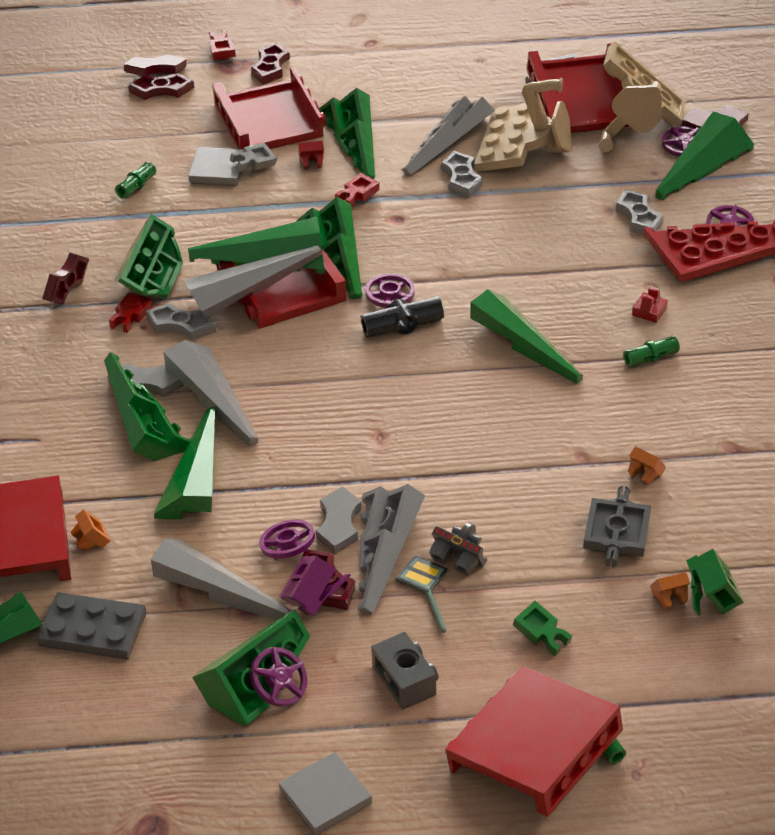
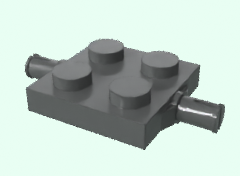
[583,486,651,567]

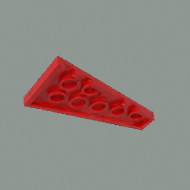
[643,220,775,282]

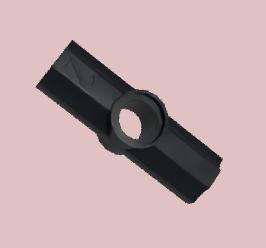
[361,296,444,337]

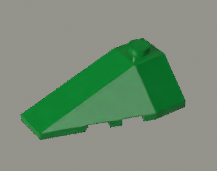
[192,610,310,726]

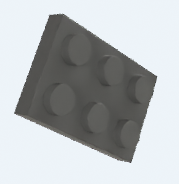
[37,592,146,659]

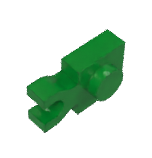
[513,601,572,656]

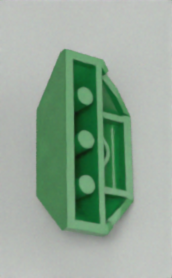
[115,214,183,298]

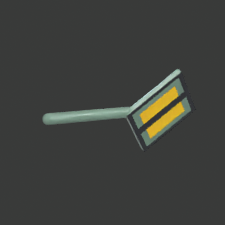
[396,555,449,633]

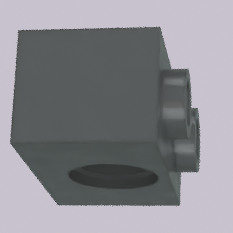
[371,632,439,710]

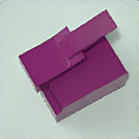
[279,556,351,616]

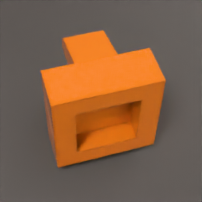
[628,446,666,485]
[71,509,111,551]
[650,572,690,609]

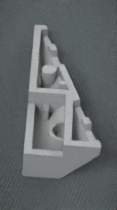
[401,96,495,175]
[184,245,323,319]
[163,340,258,446]
[358,484,425,614]
[151,539,292,620]

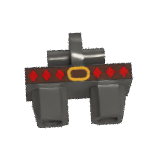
[429,523,488,576]

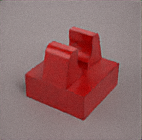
[298,140,324,169]
[632,287,668,323]

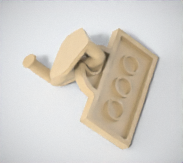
[599,41,686,152]
[474,78,572,172]

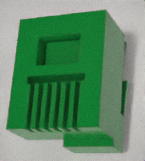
[686,549,744,616]

